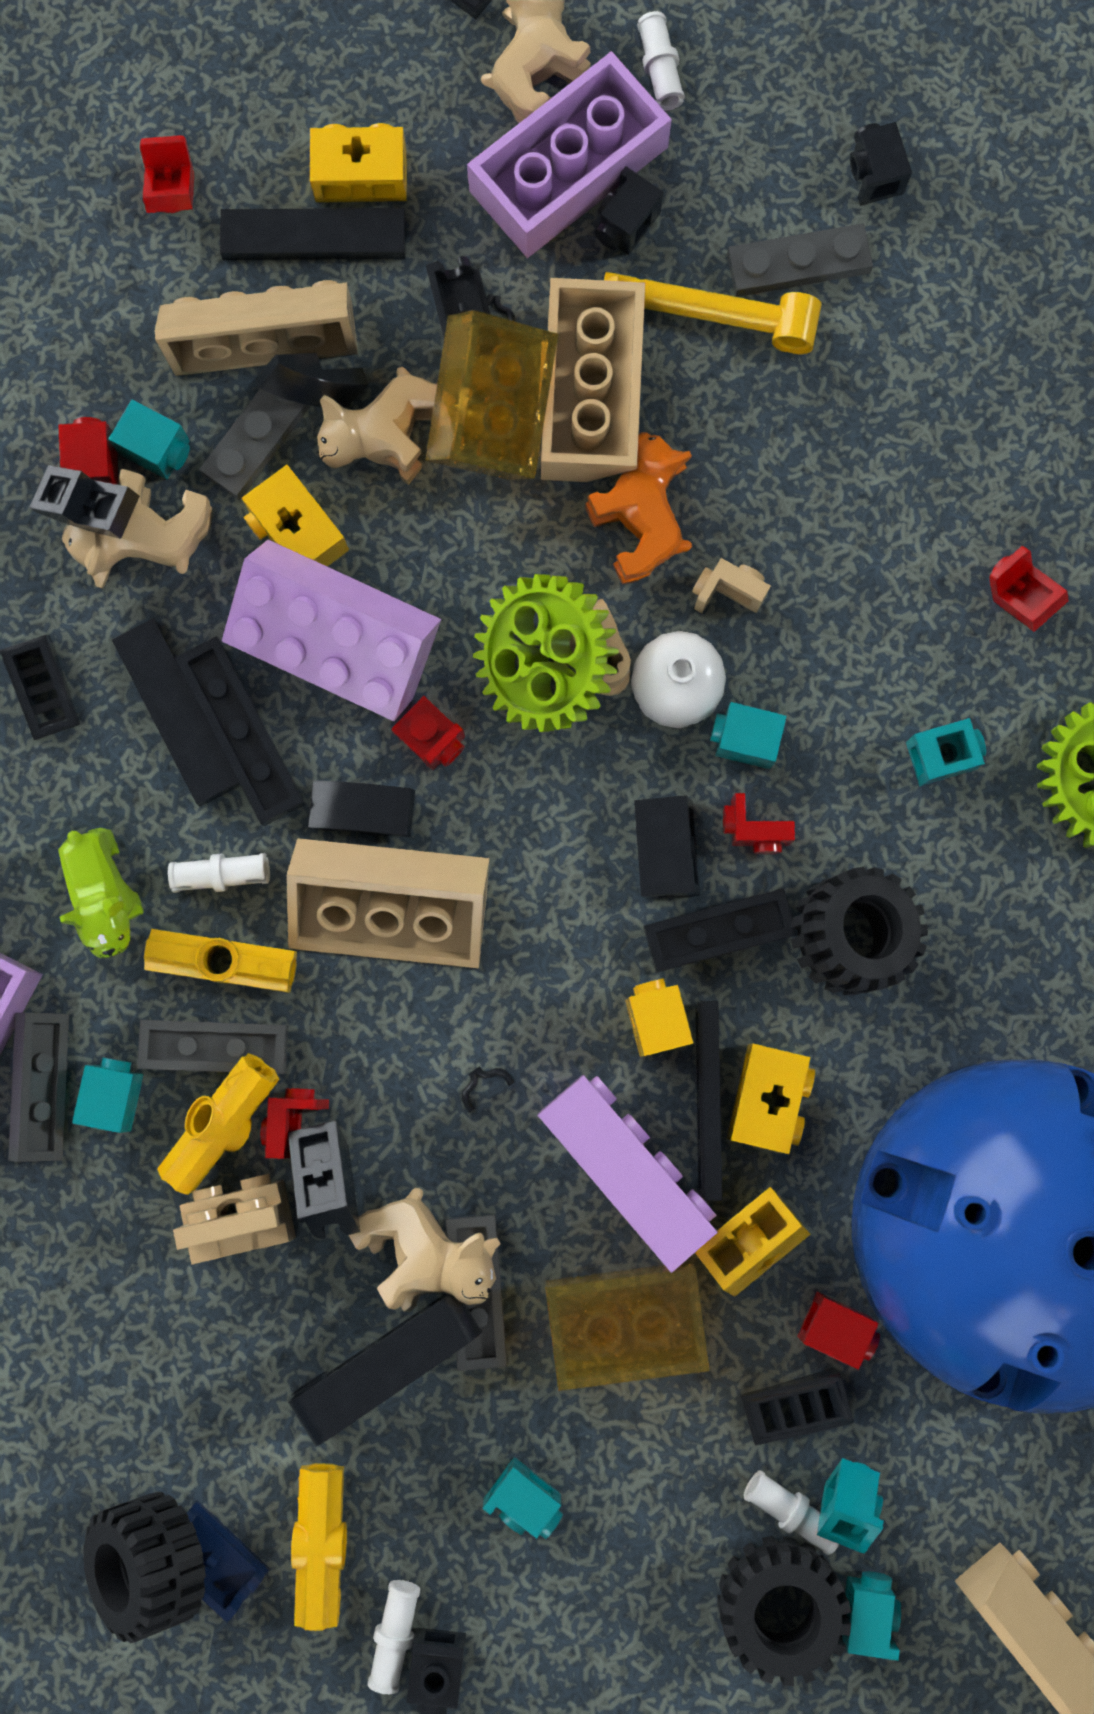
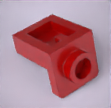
[391,695,465,770]

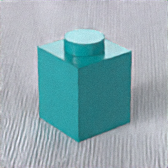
[108,399,190,480]
[710,702,787,769]
[72,1057,144,1133]

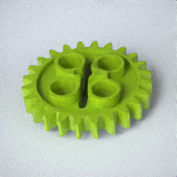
[473,574,619,732]
[1037,702,1094,848]

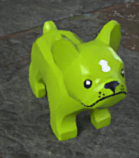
[58,828,144,959]

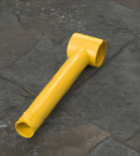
[604,272,822,355]

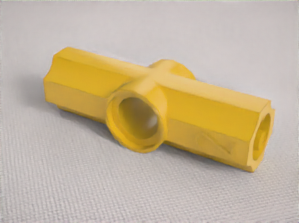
[144,929,297,993]
[157,1053,280,1195]
[291,1463,347,1631]

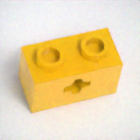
[310,123,407,202]
[242,465,349,566]
[625,978,694,1057]
[727,1043,815,1154]
[695,1187,811,1297]

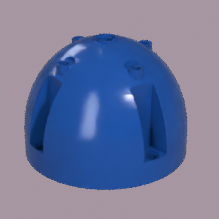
[852,1060,1094,1414]

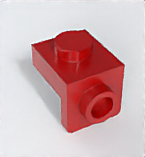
[139,135,195,213]
[989,546,1069,632]
[723,793,795,855]
[260,1088,329,1159]

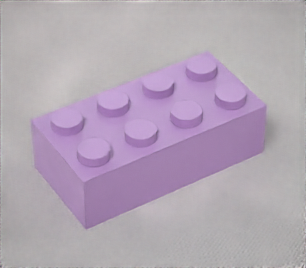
[467,51,672,259]
[222,540,441,721]
[538,1075,718,1273]

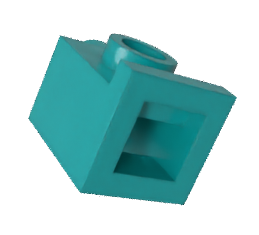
[906,718,986,787]
[482,1457,563,1539]
[817,1458,884,1554]
[842,1571,901,1661]

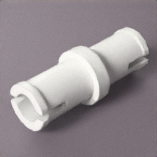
[637,11,685,111]
[168,853,270,893]
[744,1470,839,1555]
[367,1580,420,1695]

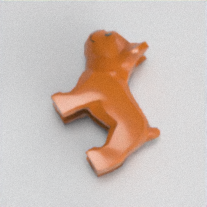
[585,432,692,584]

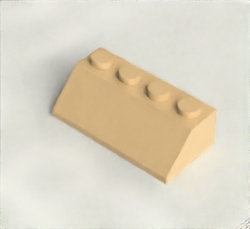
[541,278,645,482]
[155,280,358,376]
[287,838,489,968]
[955,1542,1094,1714]

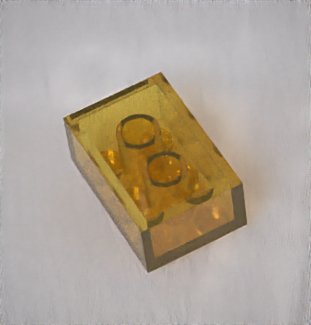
[425,310,558,480]
[545,1262,710,1391]

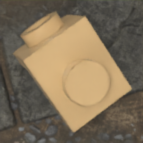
[692,558,771,613]

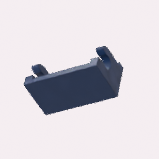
[186,1500,270,1623]

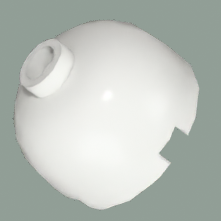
[631,631,726,728]

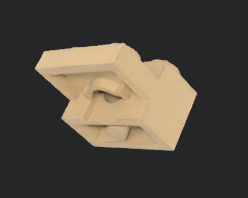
[173,1174,296,1265]

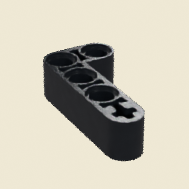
[288,1293,482,1446]

